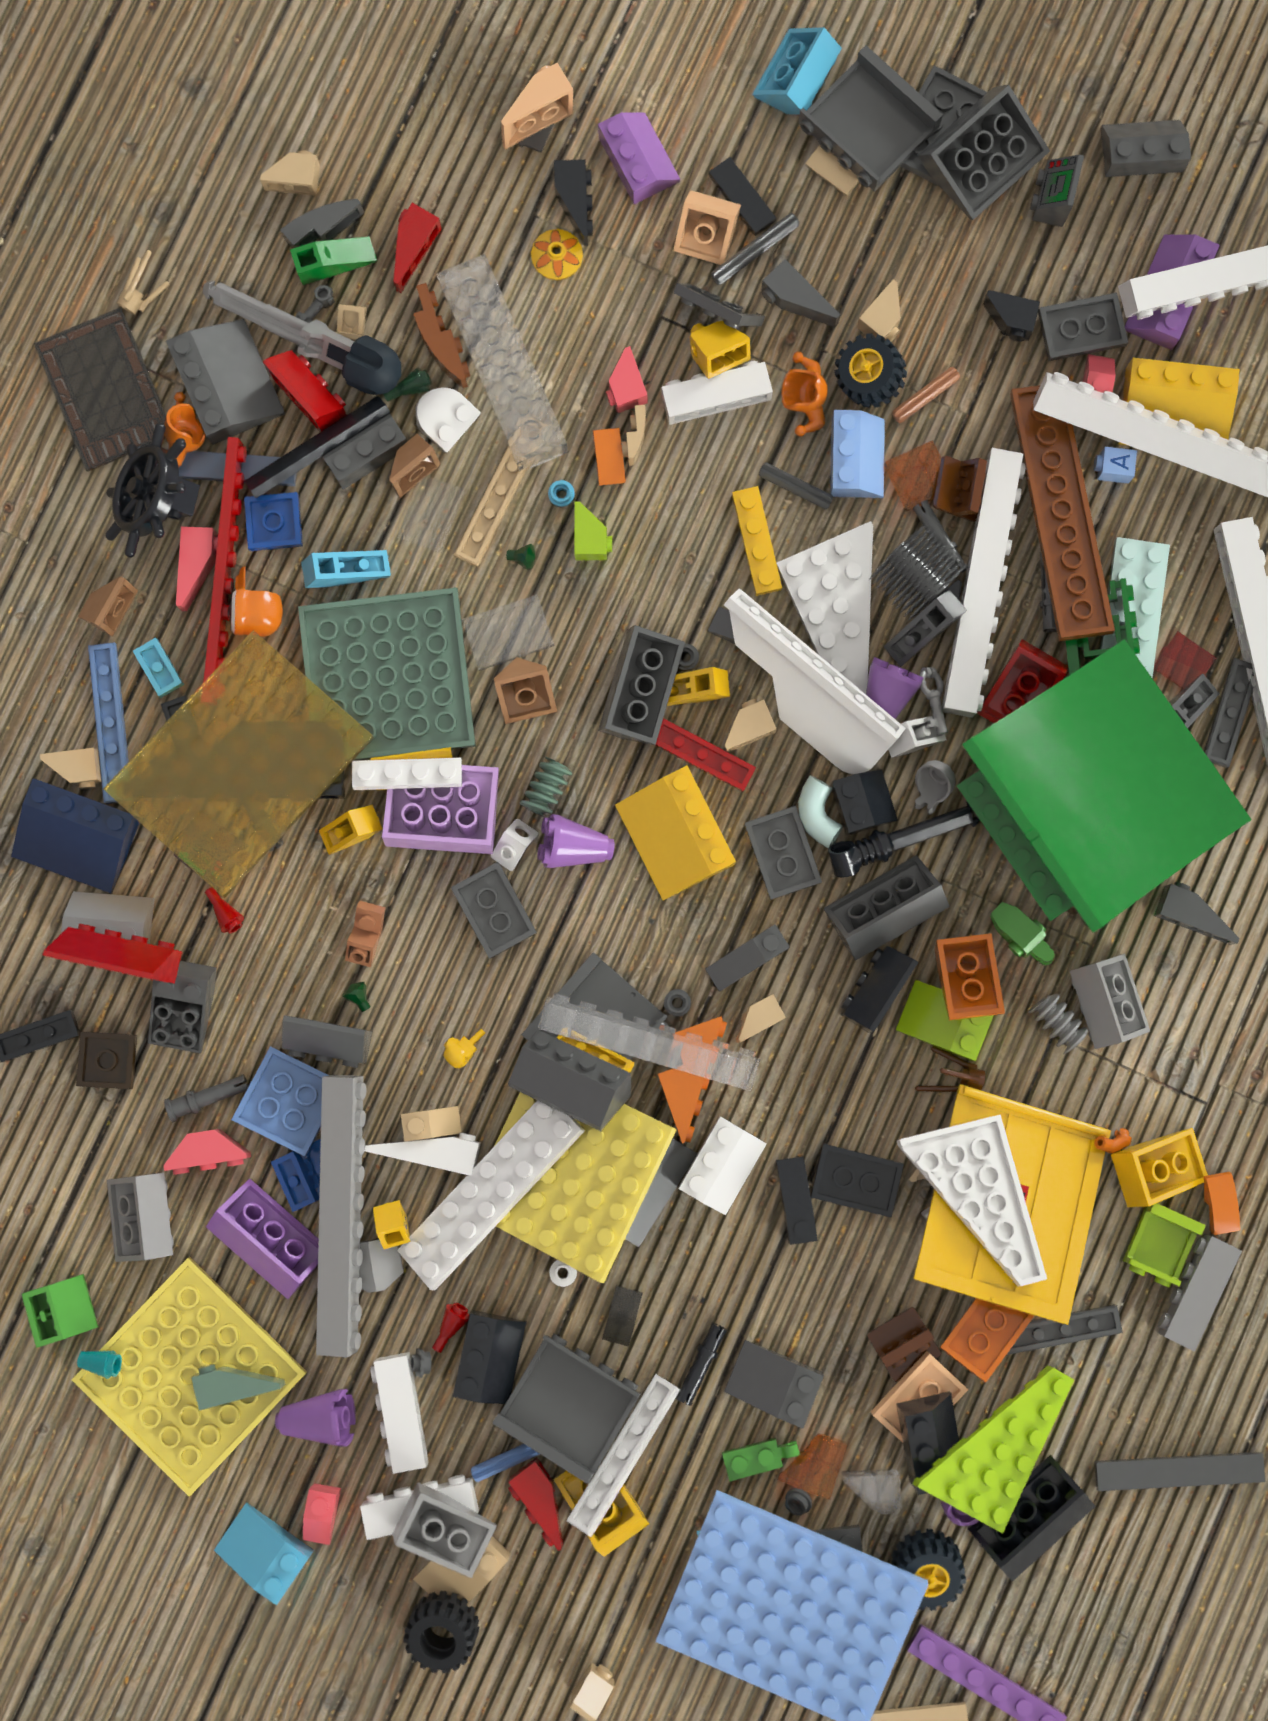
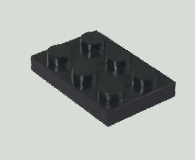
[811,1143,904,1218]

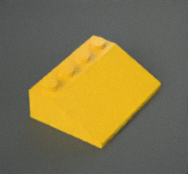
[1118,357,1240,446]
[615,766,736,901]

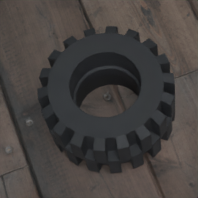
[403,1591,479,1674]

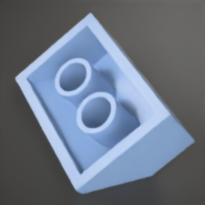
[830,410,885,498]

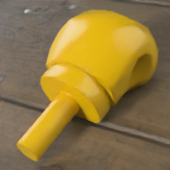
[443,1029,486,1069]

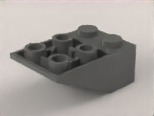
[148,961,217,1053]

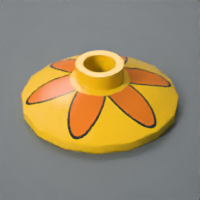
[531,229,583,280]

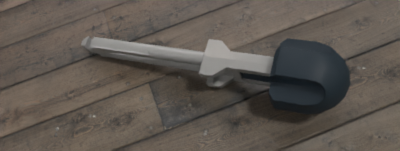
[203,281,402,395]

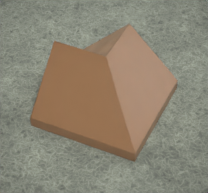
[389,434,441,498]
[78,576,138,637]
[494,657,557,724]

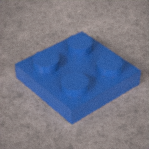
[244,492,303,551]

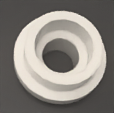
[549,1260,577,1287]

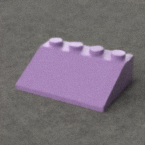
[382,765,499,854]

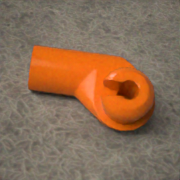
[1094,1128,1132,1154]

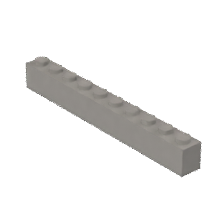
[316,1075,366,1357]

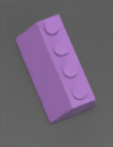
[1125,235,1220,350]
[206,1178,319,1299]

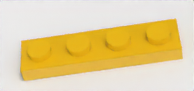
[732,486,782,596]

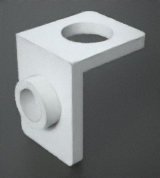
[491,819,538,871]

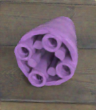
[866,657,924,719]
[537,814,614,868]

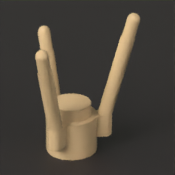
[117,250,169,315]

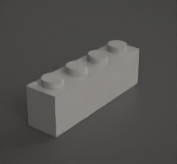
[1158,1234,1242,1352]

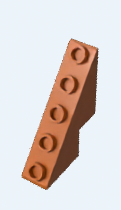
[658,1016,727,1143]

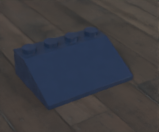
[11,778,141,894]

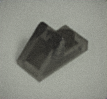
[602,1285,643,1347]

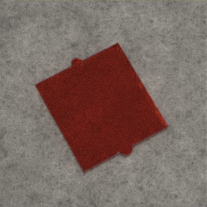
[1154,631,1216,689]

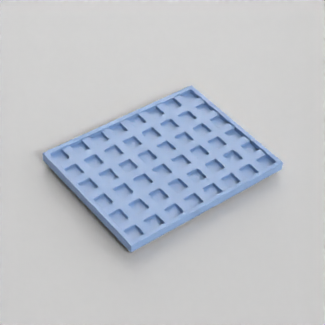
[656,1490,928,1721]

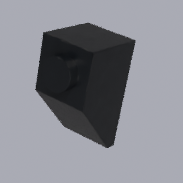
[983,290,1040,342]

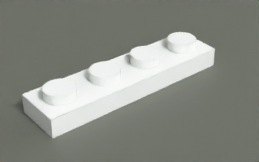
[352,758,462,790]

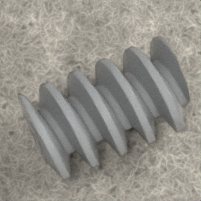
[1028,993,1088,1054]

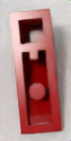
[393,203,442,293]

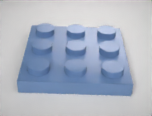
[231,1046,329,1157]

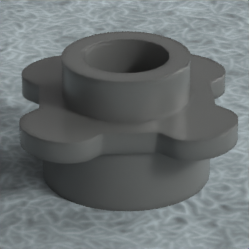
[411,1348,431,1378]

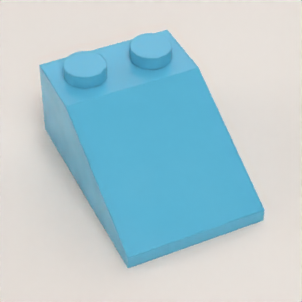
[214,1502,314,1606]

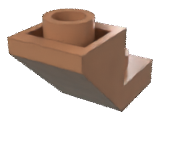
[345,900,386,967]

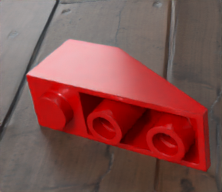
[508,1457,563,1551]

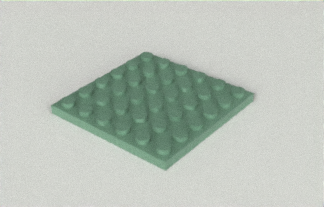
[298,587,476,762]

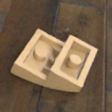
[805,145,859,197]

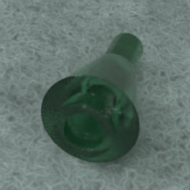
[383,367,432,402]

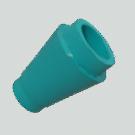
[77,1351,122,1379]

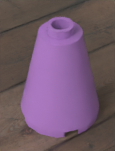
[275,1389,356,1447]

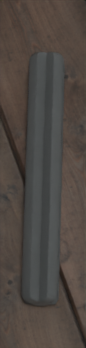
[711,213,799,285]

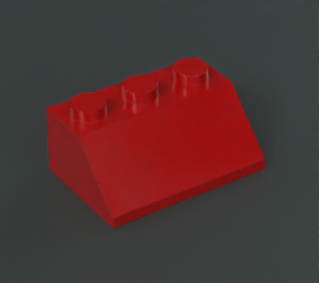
[263,350,347,432]

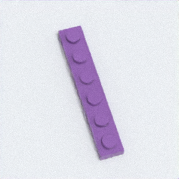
[906,1624,1067,1721]

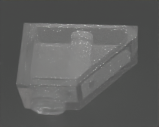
[841,1469,901,1514]

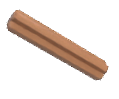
[892,367,960,423]

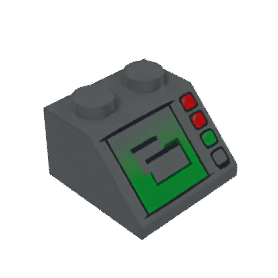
[1030,155,1084,227]

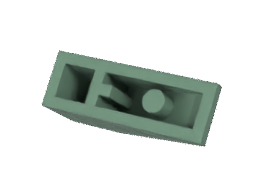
[191,1364,286,1411]

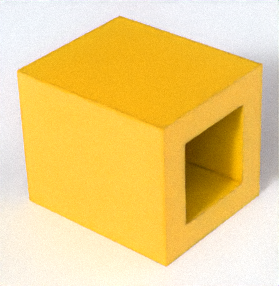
[373,1200,410,1249]

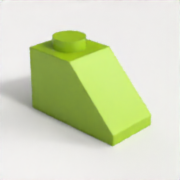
[574,501,612,560]

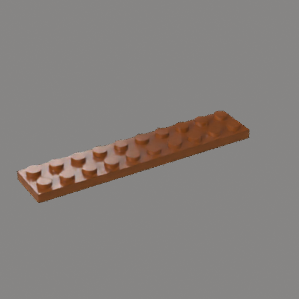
[1010,385,1115,641]

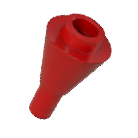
[205,887,244,934]
[432,1302,470,1353]

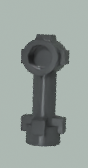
[295,285,335,323]

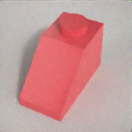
[606,346,648,413]
[1083,354,1116,393]
[303,1483,341,1545]

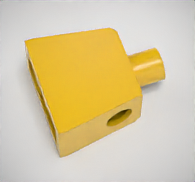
[690,321,751,379]

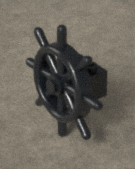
[105,423,200,558]

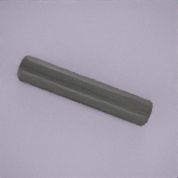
[759,462,833,509]

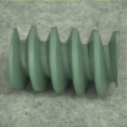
[519,757,573,817]

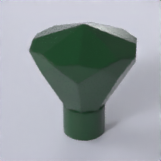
[506,544,535,570]
[342,981,371,1012]

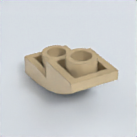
[622,405,646,466]

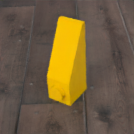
[667,667,730,706]

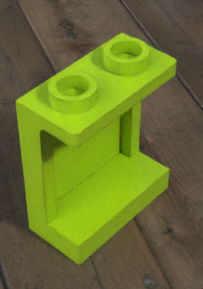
[1123,1203,1206,1288]

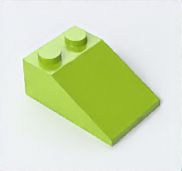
[895,980,994,1061]

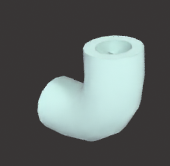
[798,775,843,848]

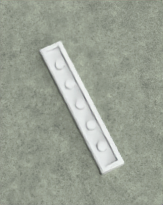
[567,1374,680,1538]

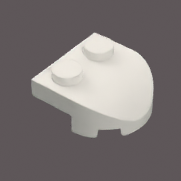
[415,388,481,453]

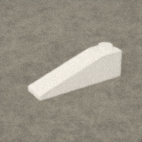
[365,1133,481,1176]

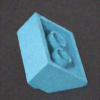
[752,27,842,115]

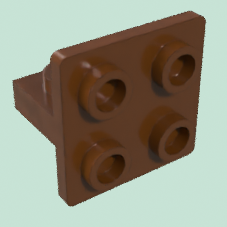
[933,456,987,522]
[867,1307,941,1382]

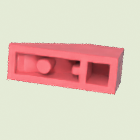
[176,526,218,611]

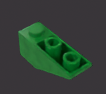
[290,236,378,285]

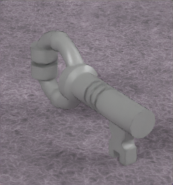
[919,667,948,735]

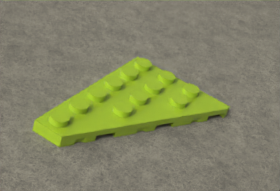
[913,1366,1074,1533]

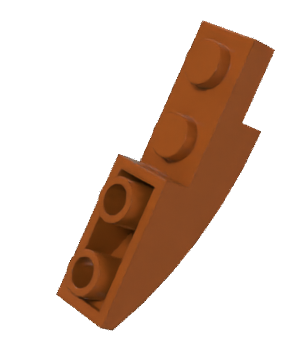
[413,283,471,388]

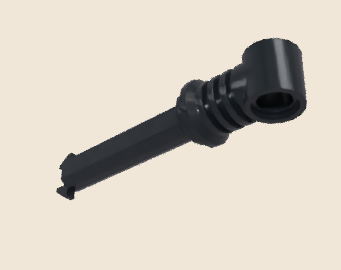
[828,802,980,878]

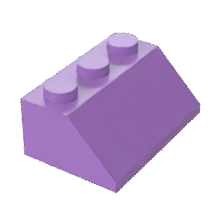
[598,112,680,204]

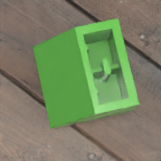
[21,1274,98,1348]

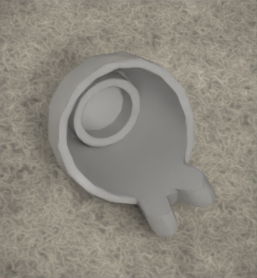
[915,760,956,815]

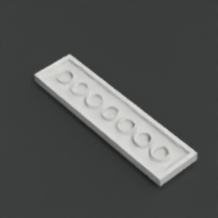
[397,1101,585,1291]

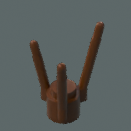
[915,1046,985,1092]

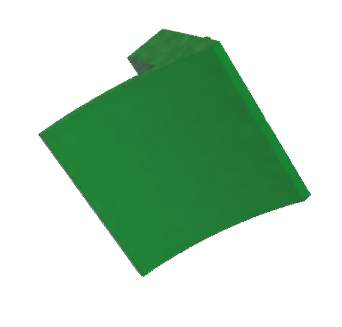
[957,639,1252,933]

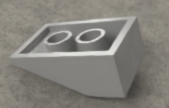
[392,1482,497,1578]

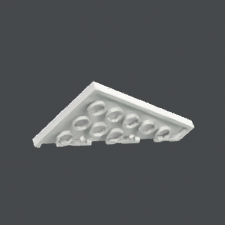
[776,521,873,694]
[897,1115,1047,1286]

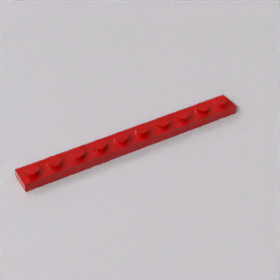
[201,437,247,707]

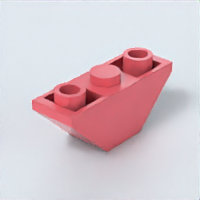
[163,1129,251,1175]

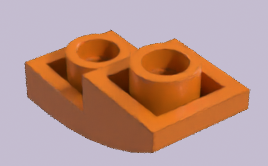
[593,428,626,486]
[1204,1172,1240,1235]

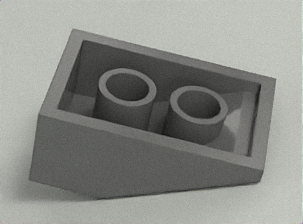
[724,1340,824,1429]

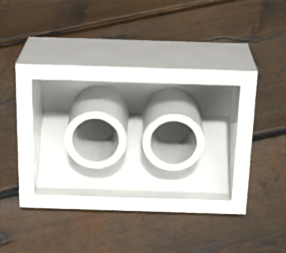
[678,1116,766,1215]

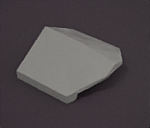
[359,1239,404,1293]

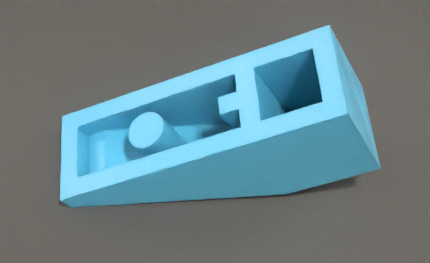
[301,550,391,588]

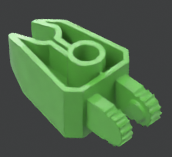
[990,902,1055,966]

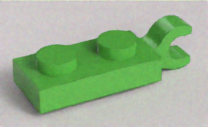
[722,1438,800,1481]

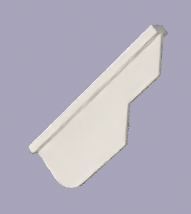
[724,588,906,774]

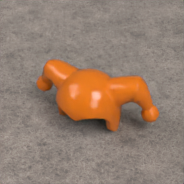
[781,352,828,437]
[164,392,206,467]

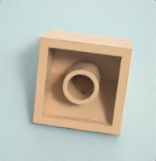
[673,190,741,265]

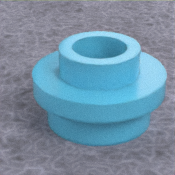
[548,480,575,507]

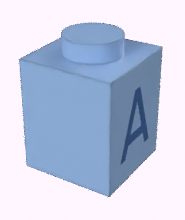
[1094,447,1137,484]

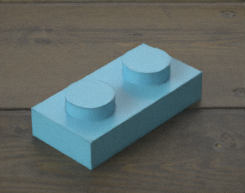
[133,637,184,698]

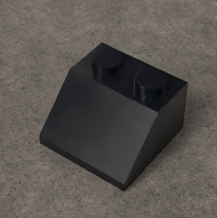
[830,769,898,836]

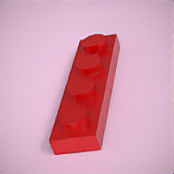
[655,718,756,792]

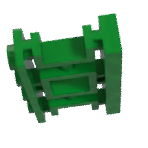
[1066,578,1140,675]

